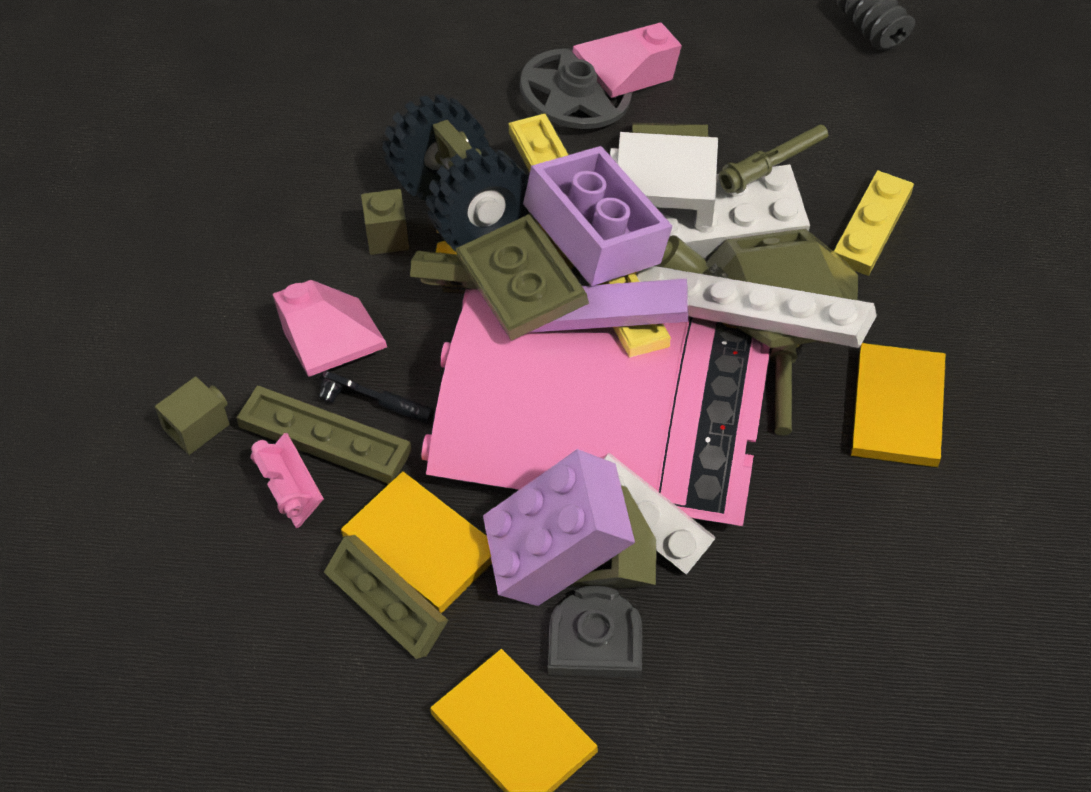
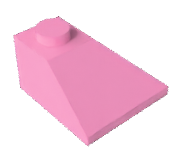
[572,23,682,98]
[272,280,387,377]

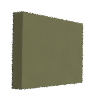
[456,213,589,341]

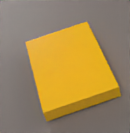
[851,343,946,467]
[341,471,492,613]
[430,649,598,792]

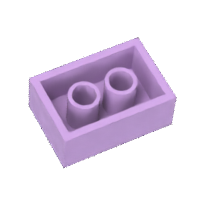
[523,146,673,286]
[483,449,635,606]

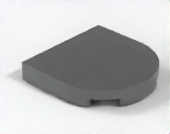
[548,586,642,678]

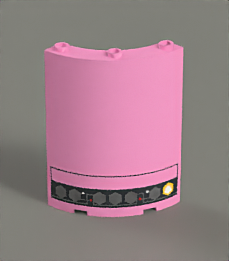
[421,289,770,526]

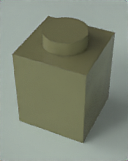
[361,189,409,255]
[155,376,230,455]

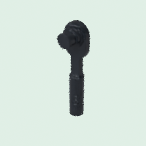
[318,371,434,425]

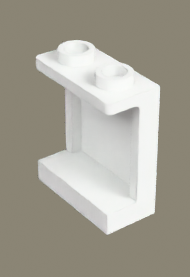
[610,132,718,227]

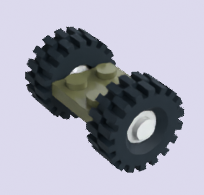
[382,94,535,252]

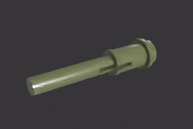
[719,124,828,194]
[770,348,797,436]

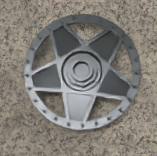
[520,48,632,129]

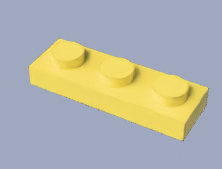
[834,170,914,276]

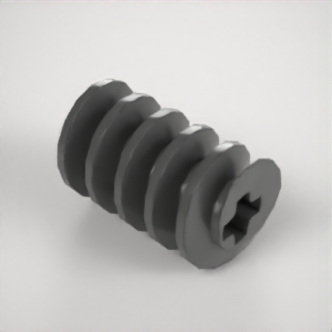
[837,0,915,50]

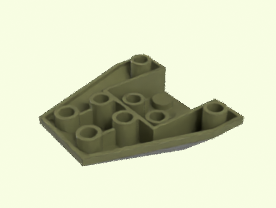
[706,229,858,350]

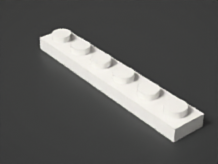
[636,266,877,348]

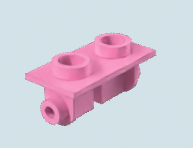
[251,433,324,528]

